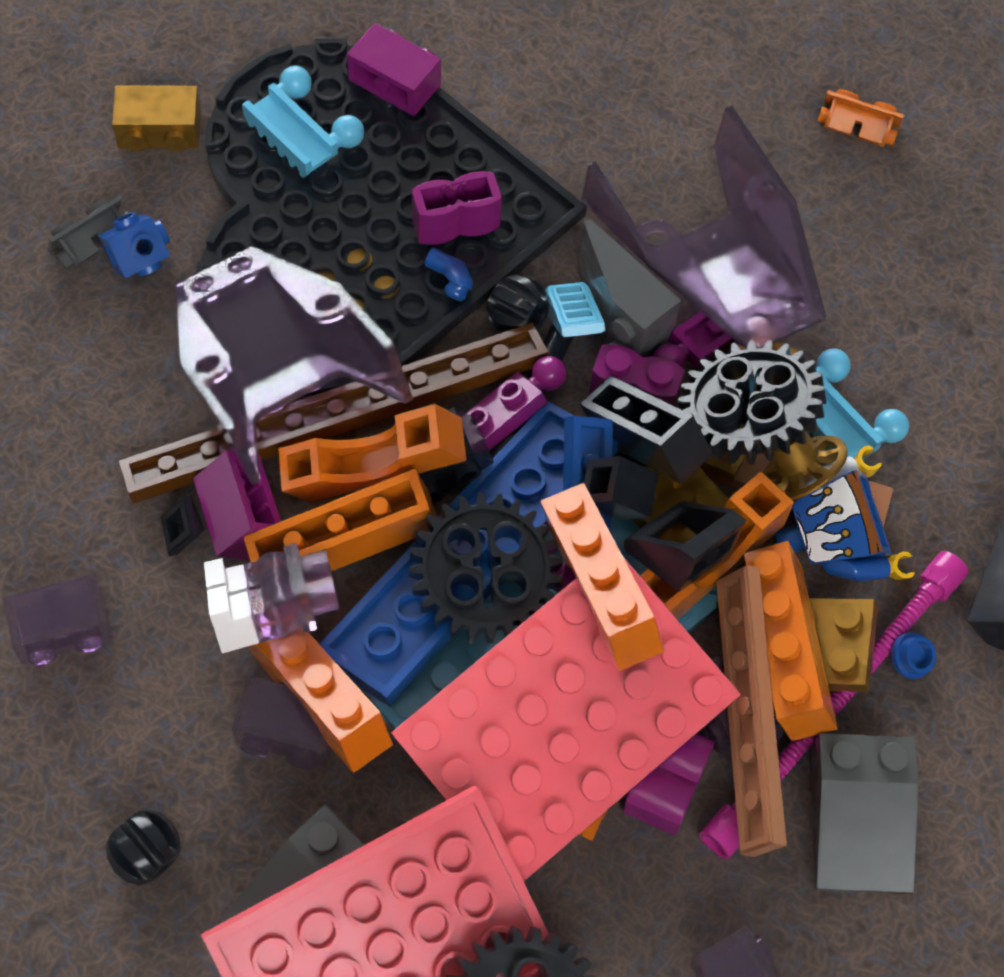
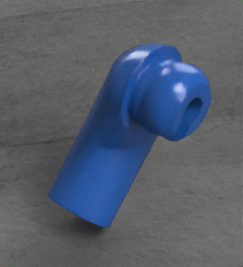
[425,247,473,301]

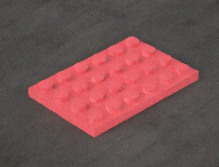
[391,557,741,881]
[201,786,549,977]

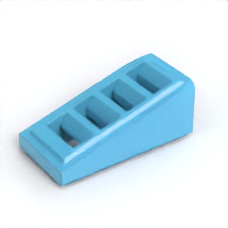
[546,282,605,337]

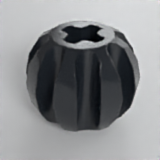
[486,275,550,333]
[106,809,181,885]

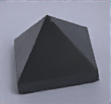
[161,495,205,556]

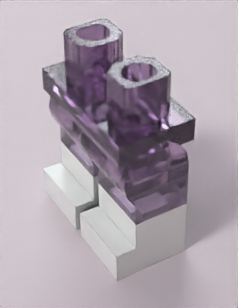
[204,543,340,653]

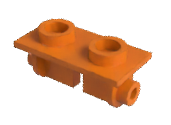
[817,89,904,148]

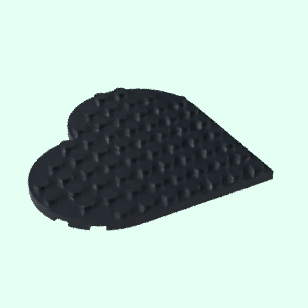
[195,38,587,396]

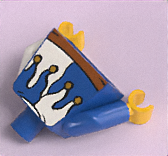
[776,445,915,582]

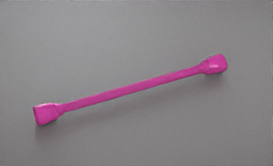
[699,551,969,860]

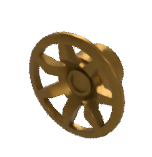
[762,431,848,500]

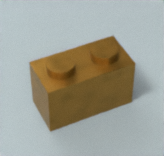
[112,86,201,151]

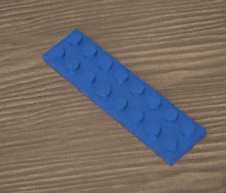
[319,401,618,707]

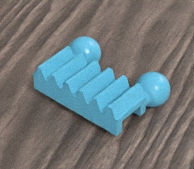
[242,66,364,178]
[807,349,909,460]

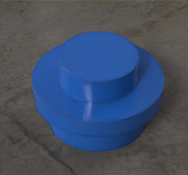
[891,633,936,679]

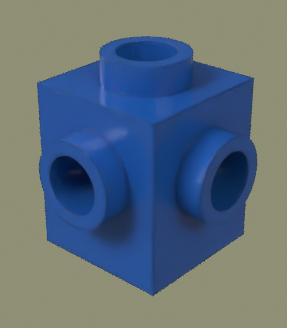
[97,212,170,278]

